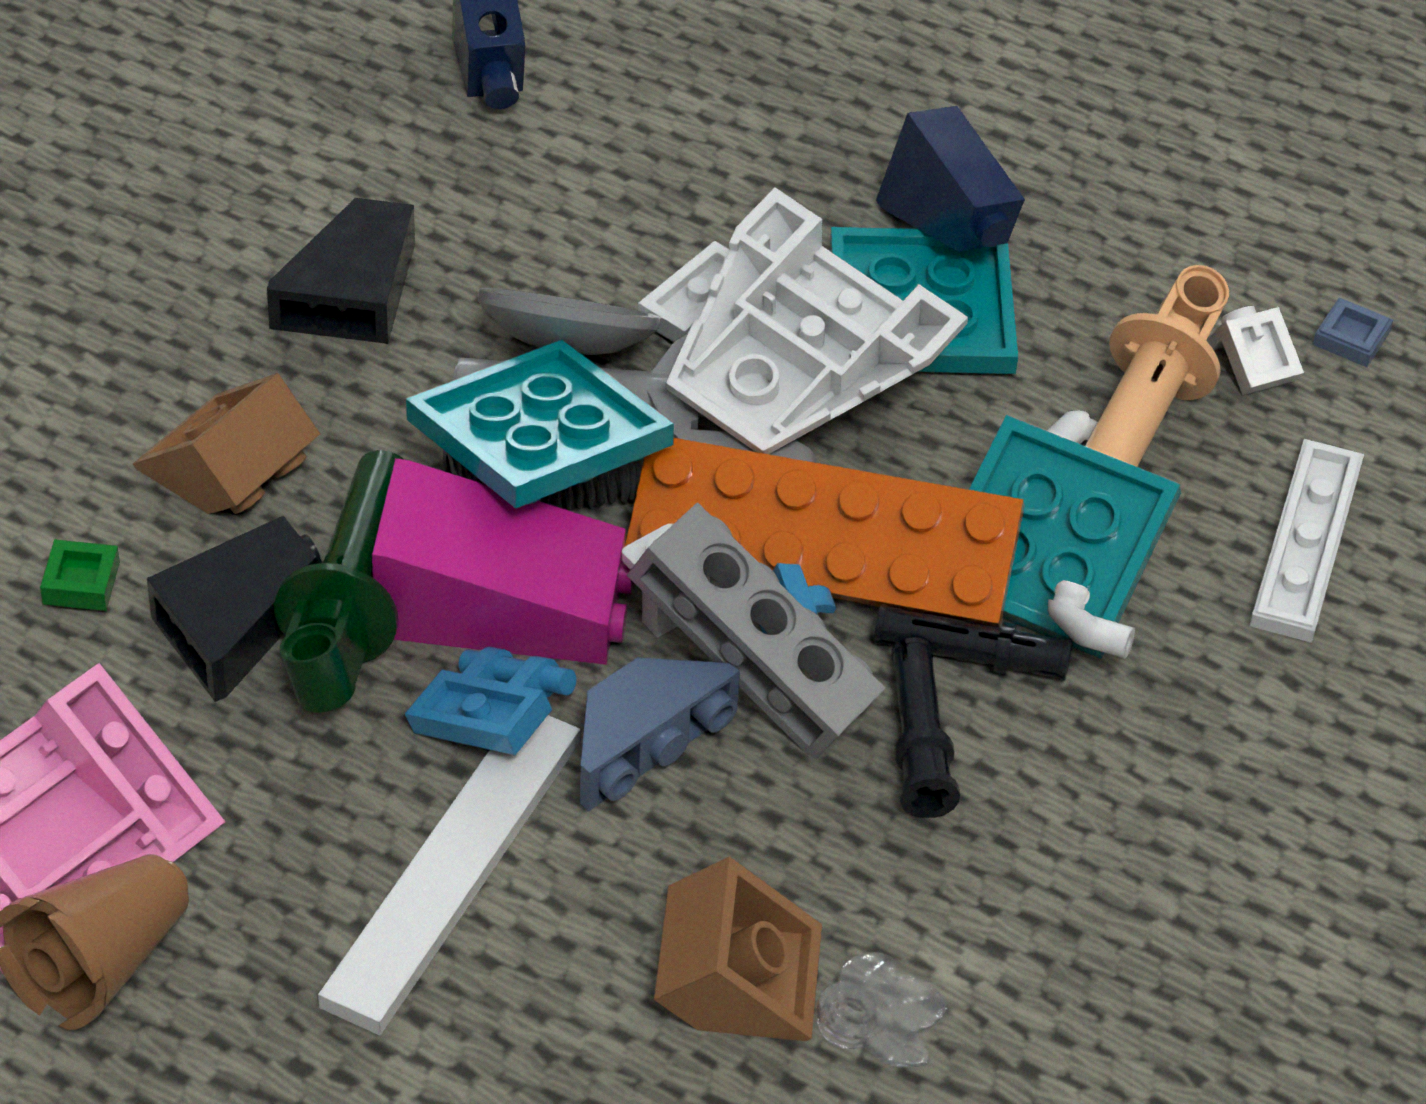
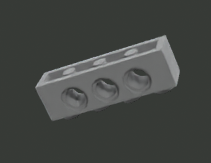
[627,502,886,759]

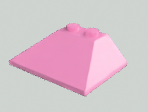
[0,663,225,978]

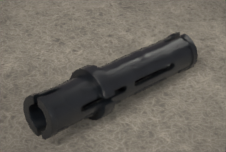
[874,604,1073,681]

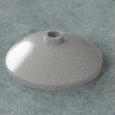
[478,288,661,355]

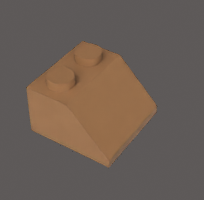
[133,373,320,514]
[654,856,822,1041]

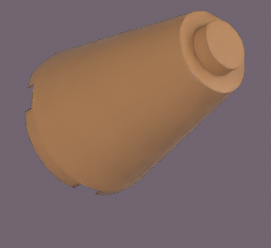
[0,854,189,1030]

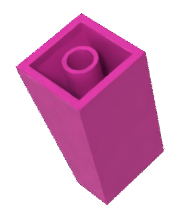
[372,458,634,665]

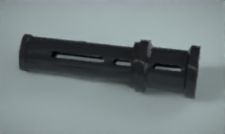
[891,637,960,818]

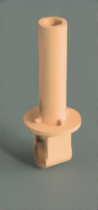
[1085,265,1229,467]

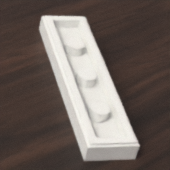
[1250,439,1364,643]

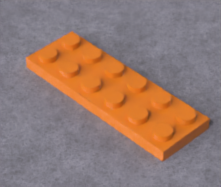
[625,438,1025,627]

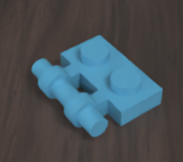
[405,647,577,755]

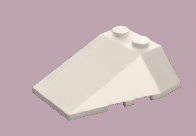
[666,187,968,454]

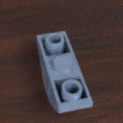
[580,657,740,812]

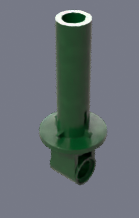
[274,450,403,713]

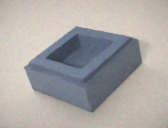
[1313,298,1393,367]

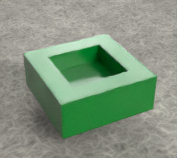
[40,539,120,611]

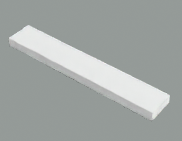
[318,715,580,1035]

